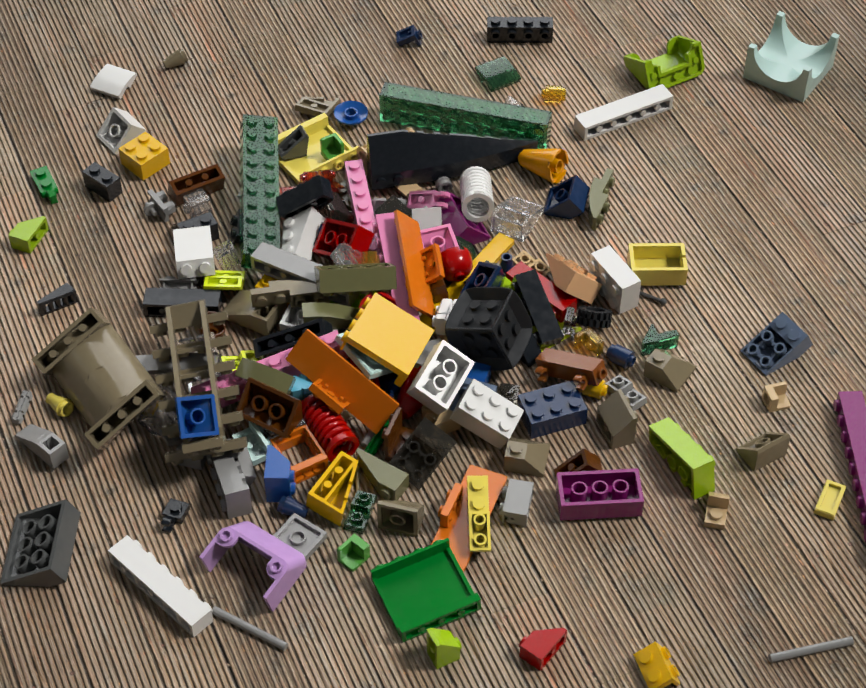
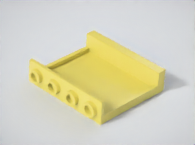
[266,113,359,184]

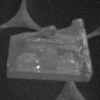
[330,243,373,265]

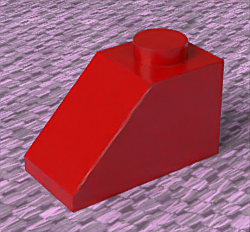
[519,627,567,671]

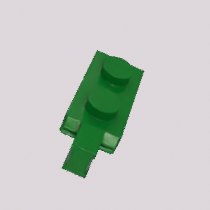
[30,166,59,205]

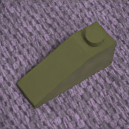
[356,448,409,501]

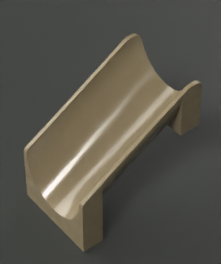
[31,307,167,450]

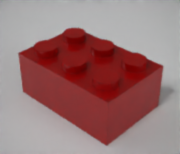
[312,218,375,265]

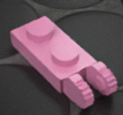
[406,190,451,211]

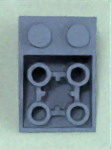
[740,312,813,376]

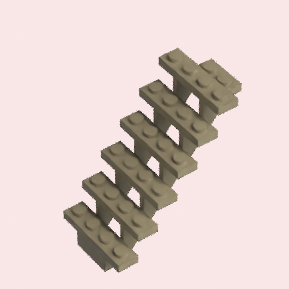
[149,299,248,465]

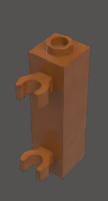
[535,348,607,391]

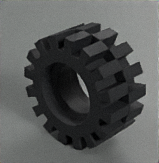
[576,306,612,328]

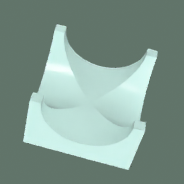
[743,11,840,102]

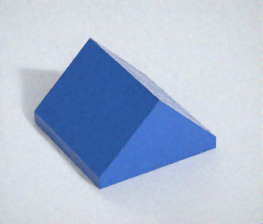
[175,394,220,439]

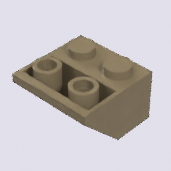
[596,389,638,449]

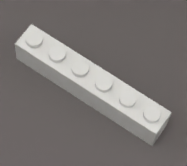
[574,84,673,141]
[108,535,213,637]

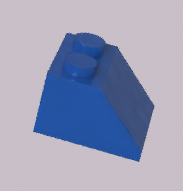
[264,445,296,502]

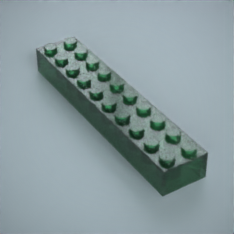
[379,82,552,149]
[240,114,280,268]

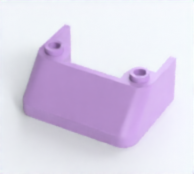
[199,521,307,612]

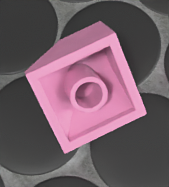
[420,223,460,252]

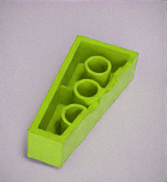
[648,417,715,500]

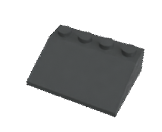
[0,499,81,587]

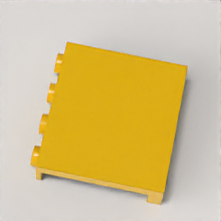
[340,292,434,387]

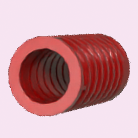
[301,394,359,462]

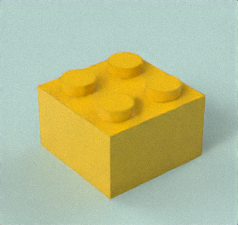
[118,131,170,181]

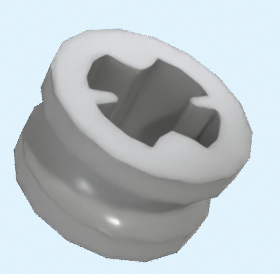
[435,177,453,192]

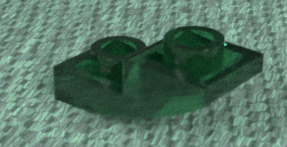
[343,490,377,535]

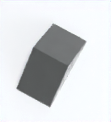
[275,125,309,160]

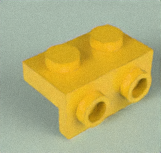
[633,641,681,688]

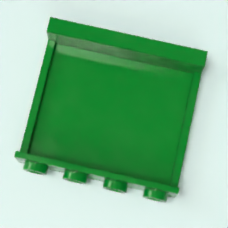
[370,538,481,643]

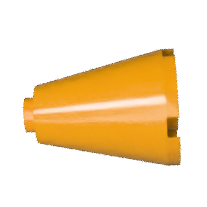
[518,148,569,183]

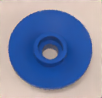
[334,101,368,125]

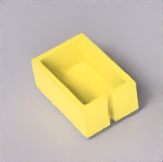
[627,243,688,286]

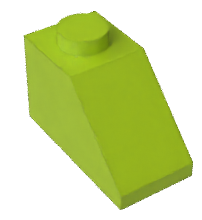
[8,216,49,254]
[426,628,462,669]

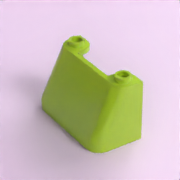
[623,35,705,89]

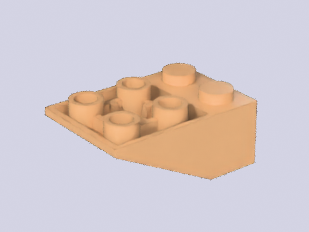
[546,253,603,304]

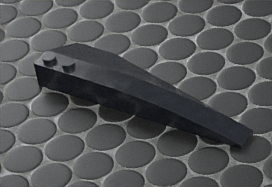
[367,129,538,190]

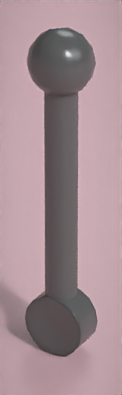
[639,291,667,305]

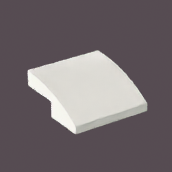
[90,64,137,99]

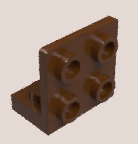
[382,407,421,467]

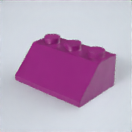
[438,191,491,247]

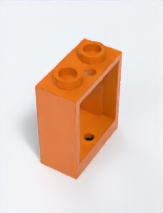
[270,424,329,484]

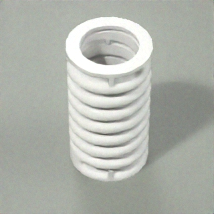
[459,166,494,222]

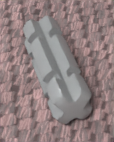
[11,390,33,425]

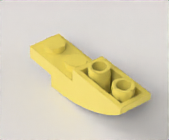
[467,475,491,552]

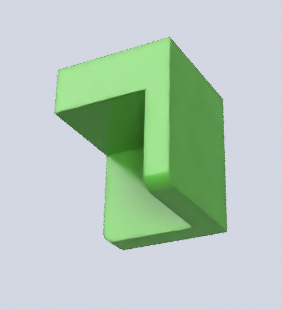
[320,133,344,161]
[337,533,370,572]

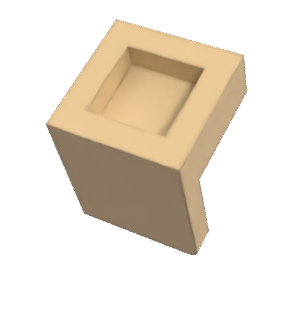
[762,381,791,413]

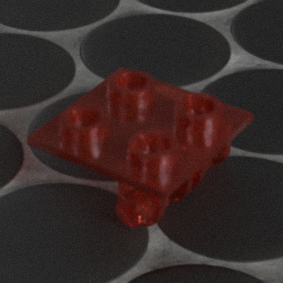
[298,169,345,192]

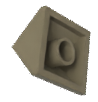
[736,432,790,471]

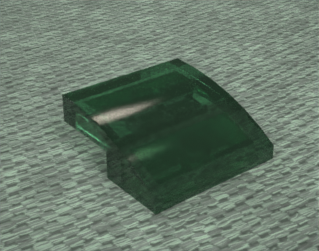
[474,56,521,92]

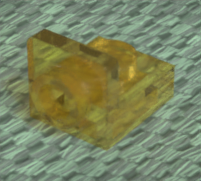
[574,327,604,356]

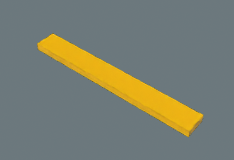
[419,232,514,330]

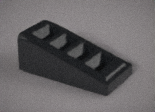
[37,283,78,316]

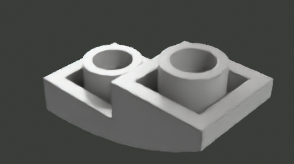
[605,374,647,411]

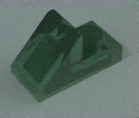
[641,324,679,356]

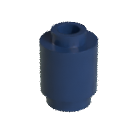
[606,344,636,369]

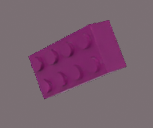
[555,468,644,521]

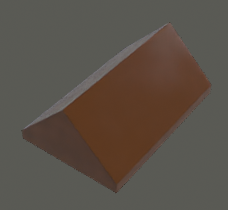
[236,377,303,438]

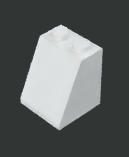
[173,225,215,279]

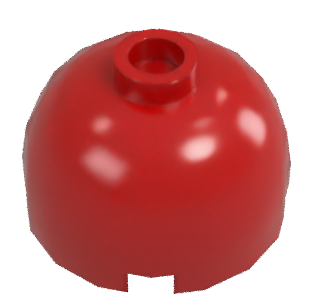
[441,247,473,282]

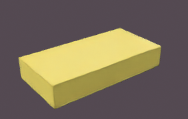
[814,479,847,520]

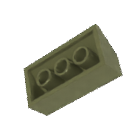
[314,262,397,296]

